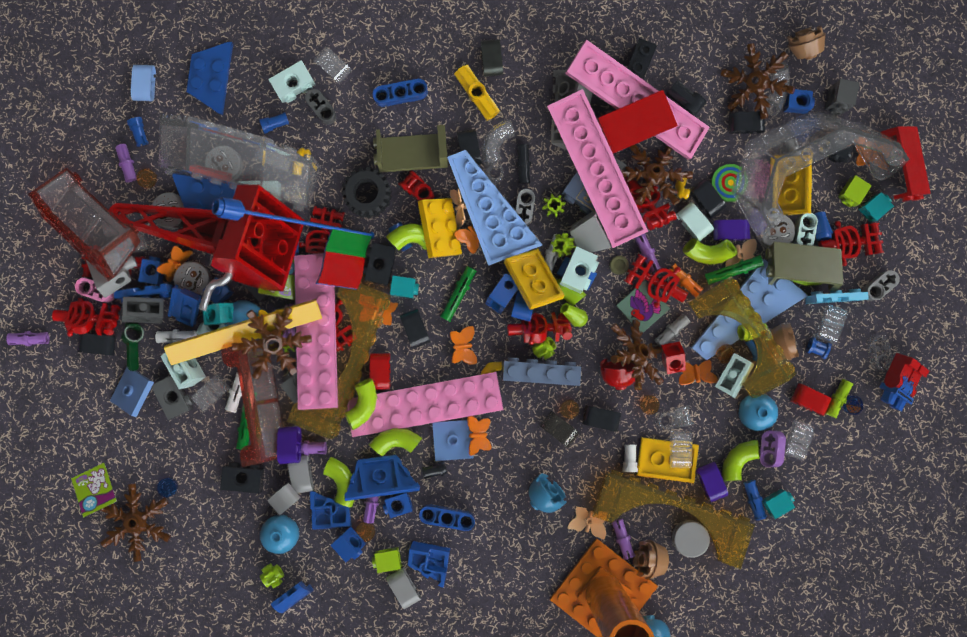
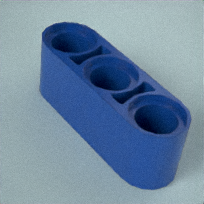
[373,79,428,107]
[419,504,475,531]

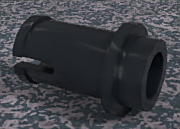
[422,461,447,479]

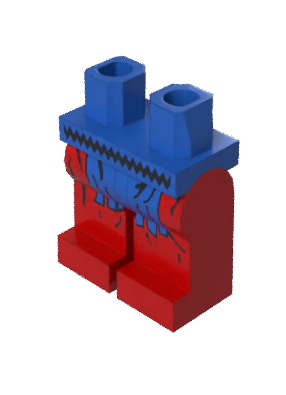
[879,353,929,412]

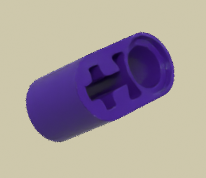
[713,220,750,241]
[277,426,302,464]
[696,462,729,503]

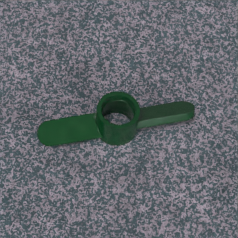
[121,322,144,371]

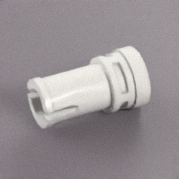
[622,445,638,472]

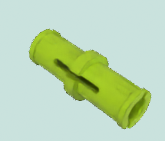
[825,379,854,418]

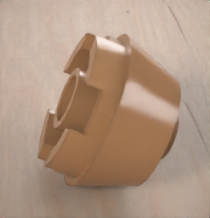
[787,26,826,60]
[766,323,799,360]
[633,540,669,579]

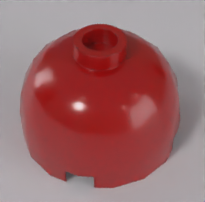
[600,358,635,390]

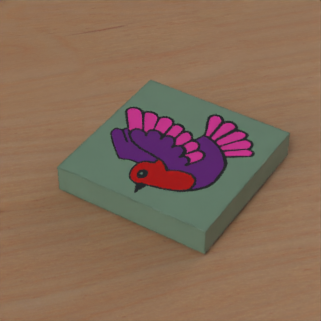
[616,280,670,333]

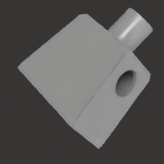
[568,210,612,253]
[86,251,138,298]

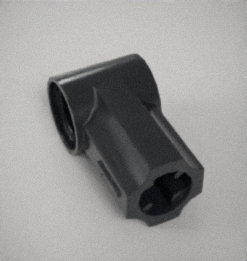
[666,80,707,116]

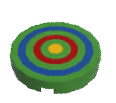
[711,164,750,202]

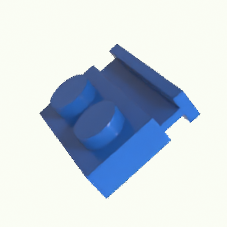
[168,284,202,327]

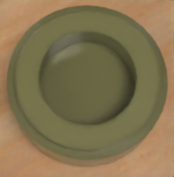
[609,256,629,275]

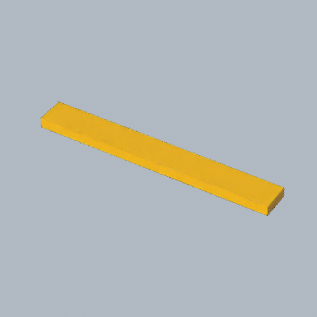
[164,299,322,365]

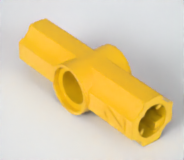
[454,65,500,121]

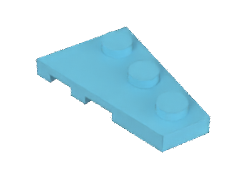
[805,289,869,304]

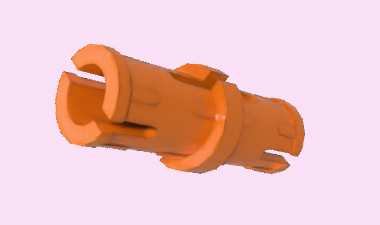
[669,263,704,297]

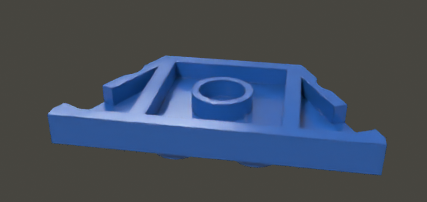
[186,42,233,115]
[172,173,247,210]
[344,455,420,501]

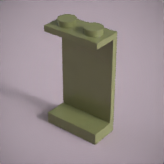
[373,125,448,173]
[765,242,843,292]

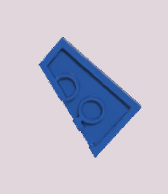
[114,283,174,303]

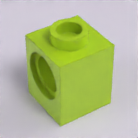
[838,175,872,207]
[372,547,402,573]

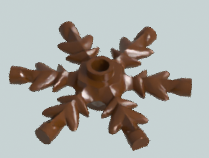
[721,43,795,119]
[620,144,693,205]
[232,306,312,379]
[610,319,664,390]
[100,483,171,562]

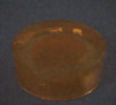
[136,169,157,189]
[716,344,736,364]
[640,395,660,414]
[560,400,579,419]
[356,522,375,542]

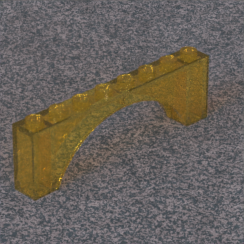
[287,284,390,439]
[591,469,755,569]

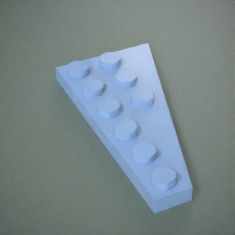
[447,150,543,266]
[691,259,808,360]

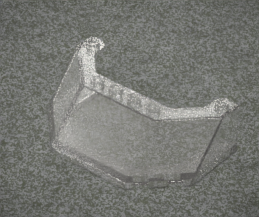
[732,109,910,241]
[158,114,321,212]

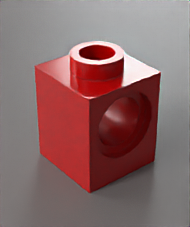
[661,341,686,374]

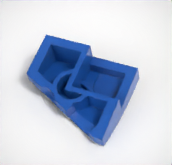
[310,491,352,530]
[408,541,450,588]
[271,581,314,613]

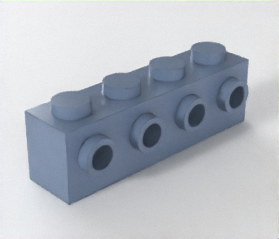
[501,357,581,386]

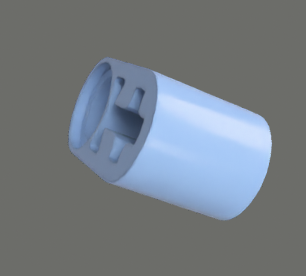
[131,64,156,101]

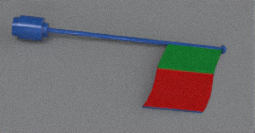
[212,197,375,290]

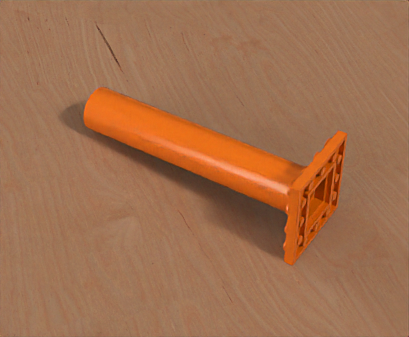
[550,538,658,637]

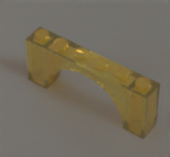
[689,276,797,398]

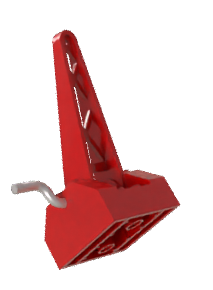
[108,185,305,311]

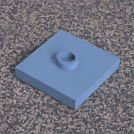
[110,367,154,417]
[433,420,474,461]

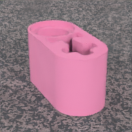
[75,278,114,303]

